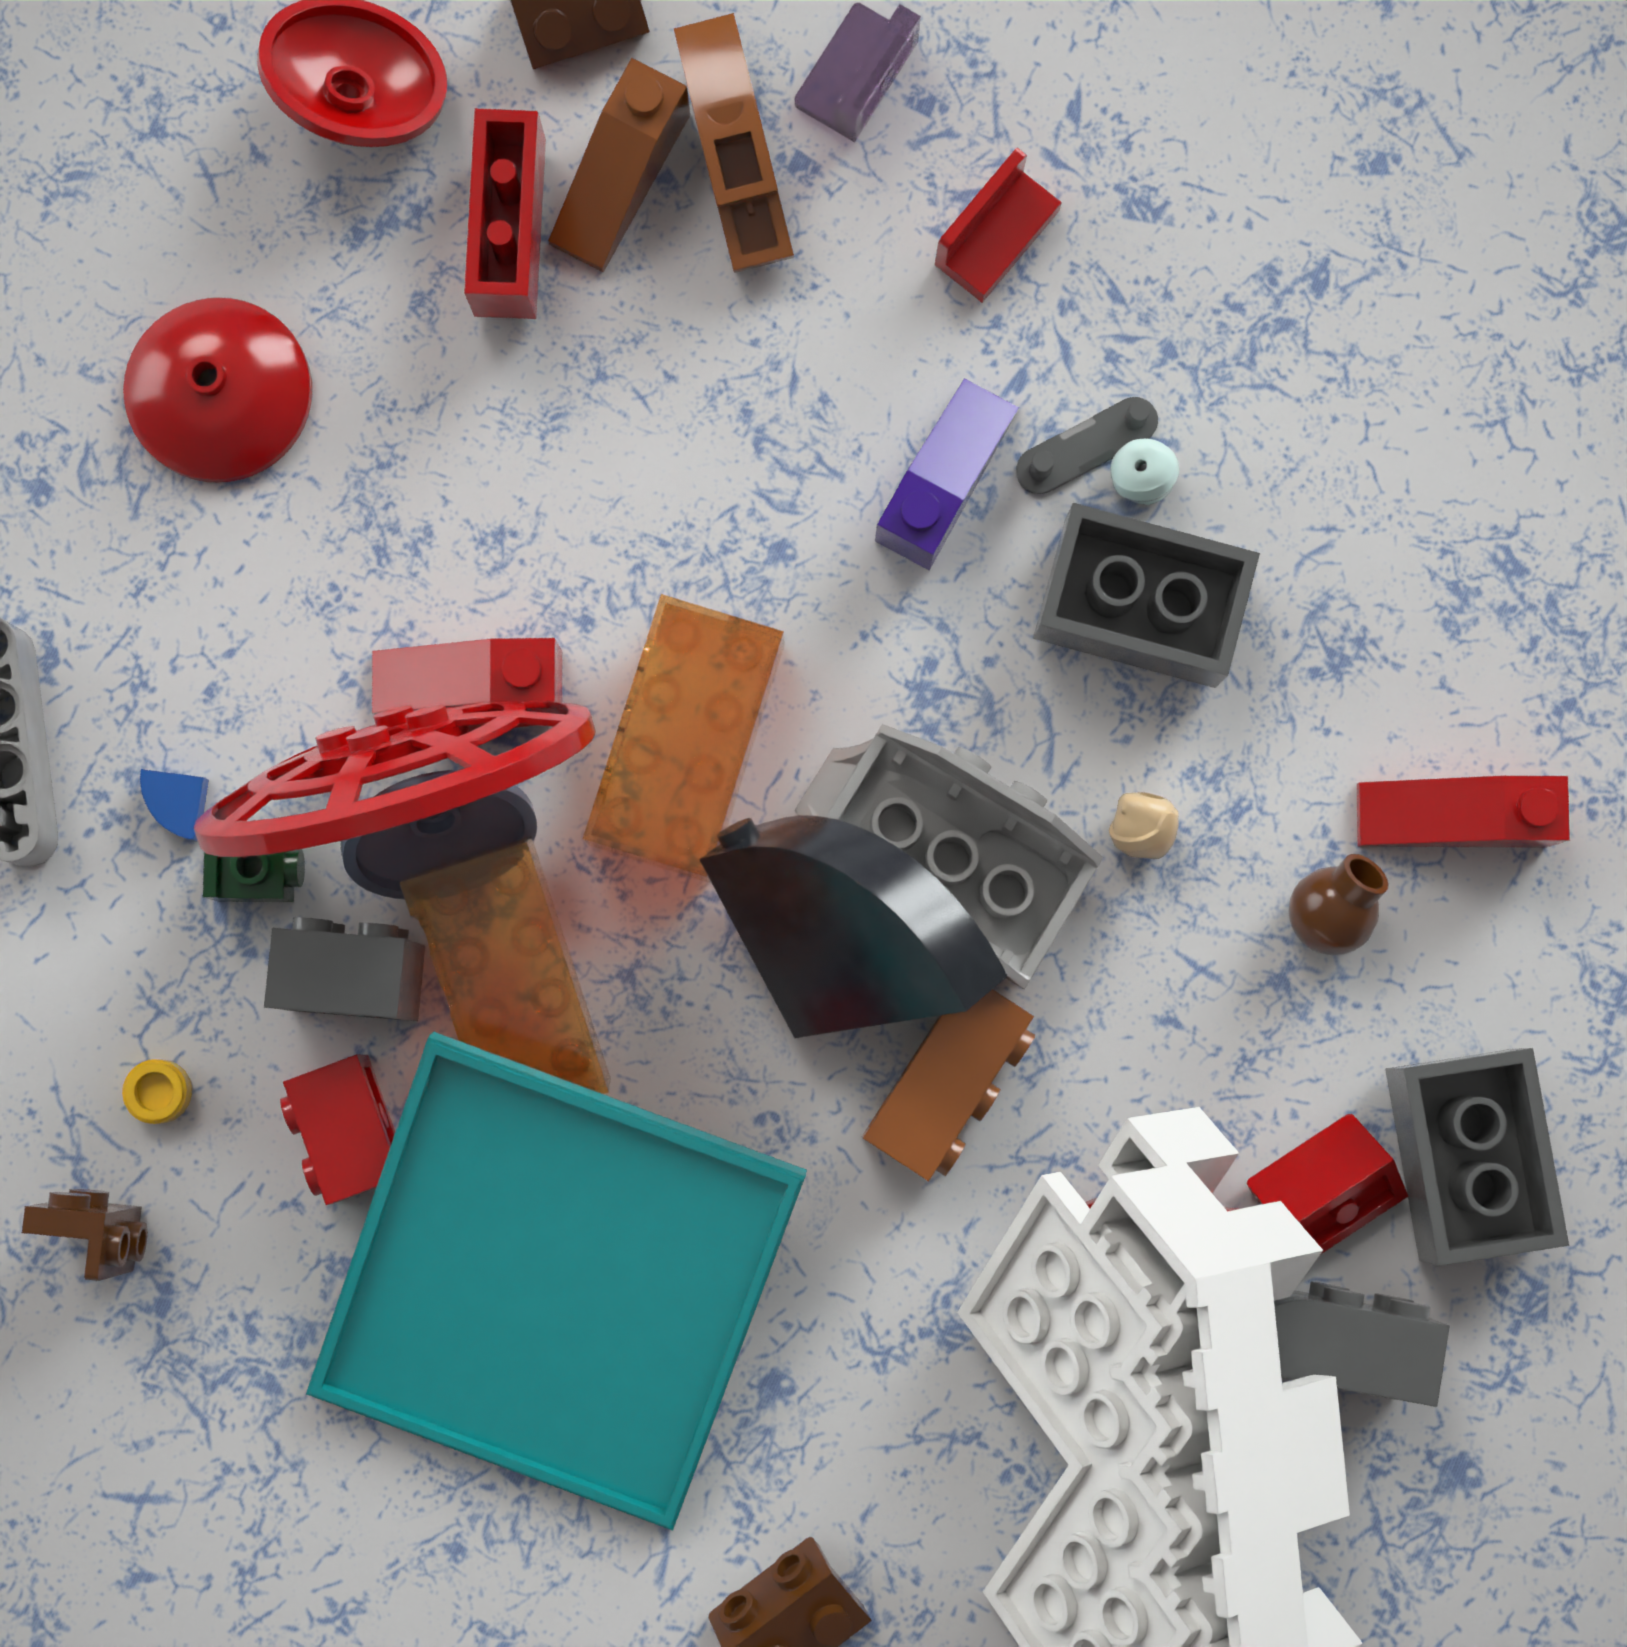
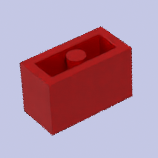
[280,1054,395,1205]

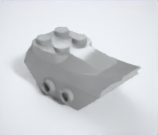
[794,724,1104,990]

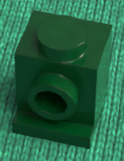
[203,849,305,902]

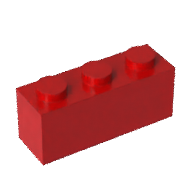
[464,108,546,319]

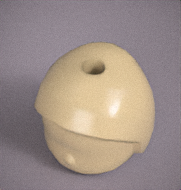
[1109,792,1179,859]

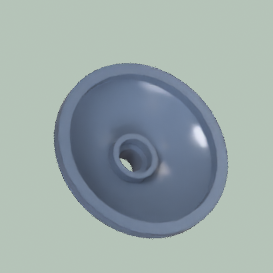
[340,770,537,900]

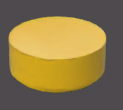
[122,1059,192,1124]

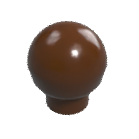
[1288,854,1389,955]

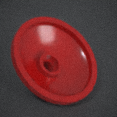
[257,0,447,147]
[123,297,312,483]

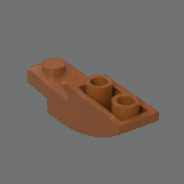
[674,13,794,273]

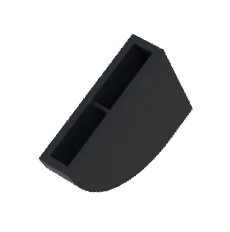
[699,815,1008,1038]

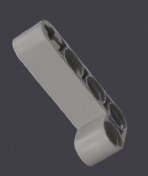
[0,618,58,867]

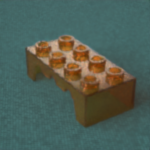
[583,594,785,883]
[399,836,611,1094]

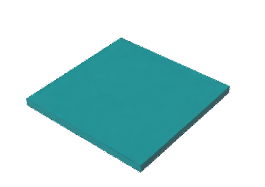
[306,1032,807,1531]

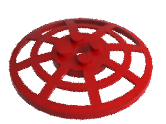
[194,701,596,857]

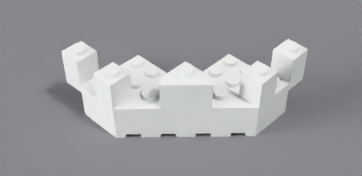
[957,1107,1362,1647]

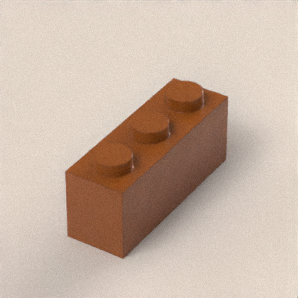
[861,989,1035,1182]

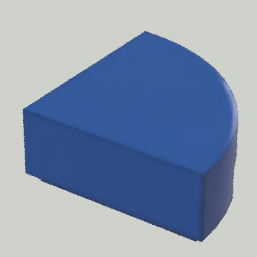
[140,769,209,842]

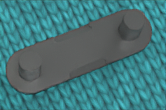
[1016,397,1158,494]

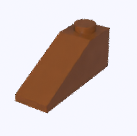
[548,58,691,273]

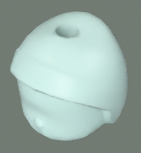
[1110,439,1180,505]

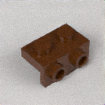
[509,0,650,69]
[22,1189,148,1281]
[708,1537,872,1647]

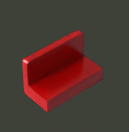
[935,147,1062,303]
[1247,1114,1409,1255]

